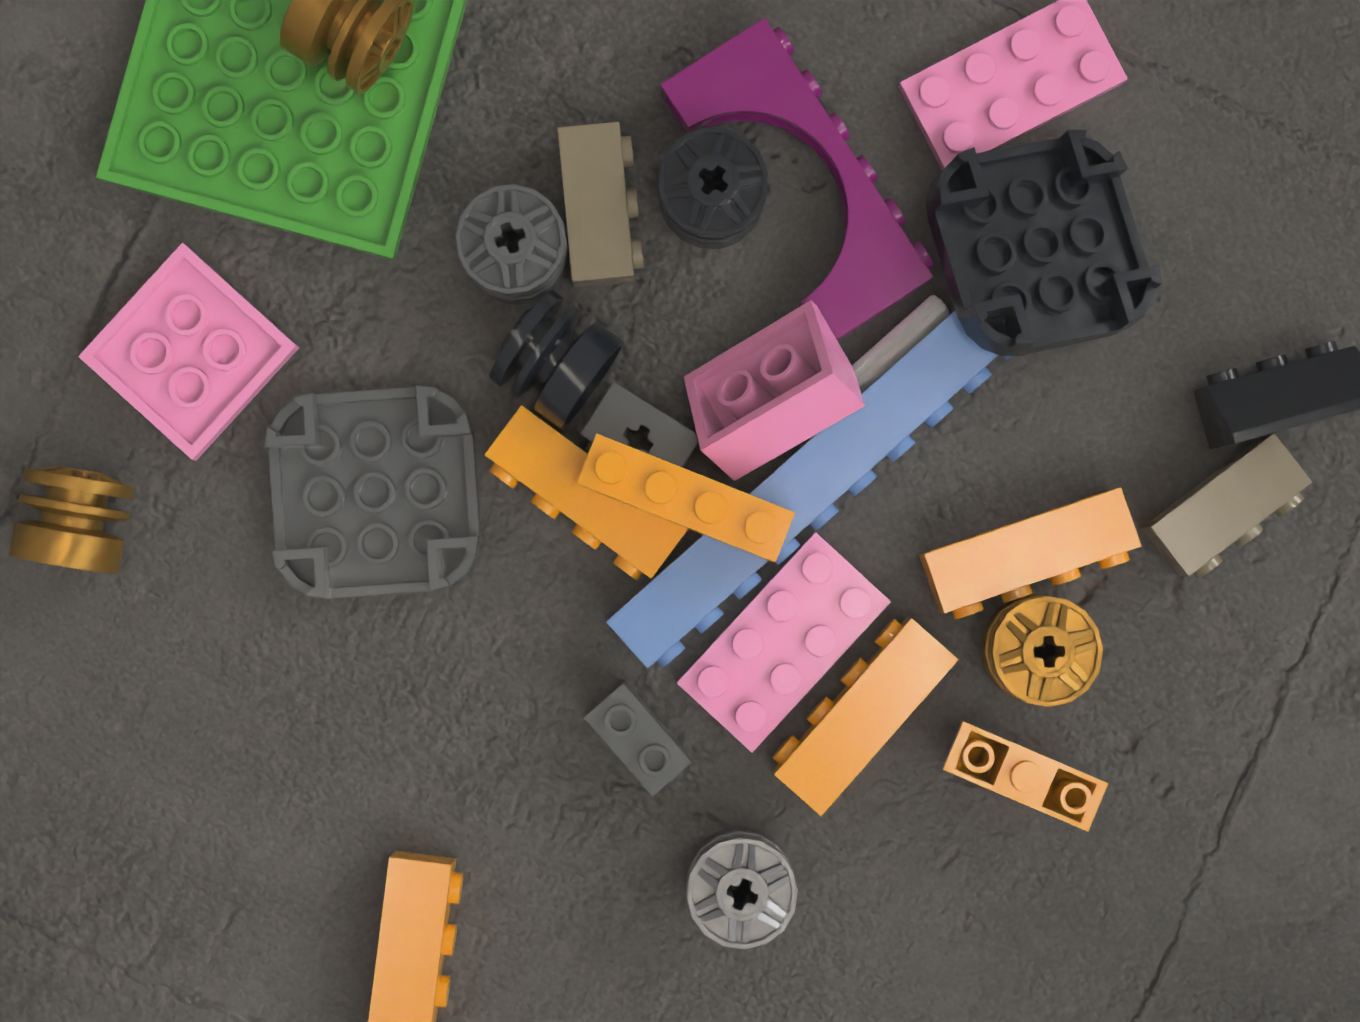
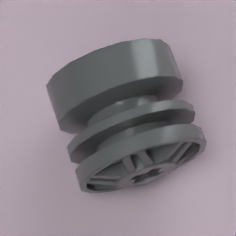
[455,184,570,305]

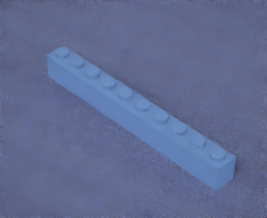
[606,311,1012,669]

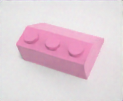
[683,300,865,481]

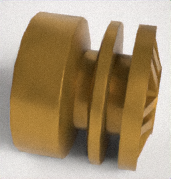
[280,0,415,94]
[8,465,135,574]
[980,595,1103,707]

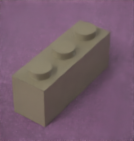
[557,122,644,288]
[1140,433,1312,579]

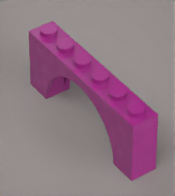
[660,18,934,341]

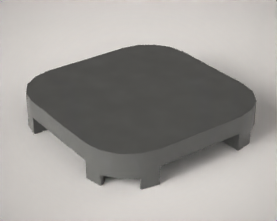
[264,385,482,599]

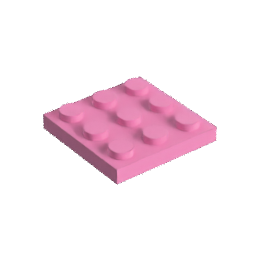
[78,243,299,461]

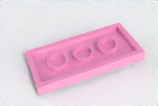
[898,0,1128,171]
[676,532,891,753]

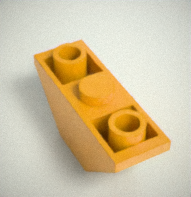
[942,721,1108,832]

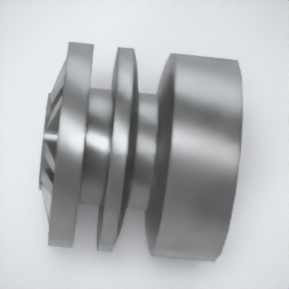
[686,827,798,949]

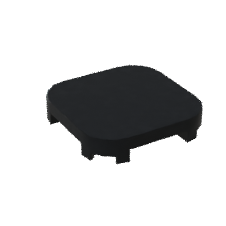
[926,130,1162,356]

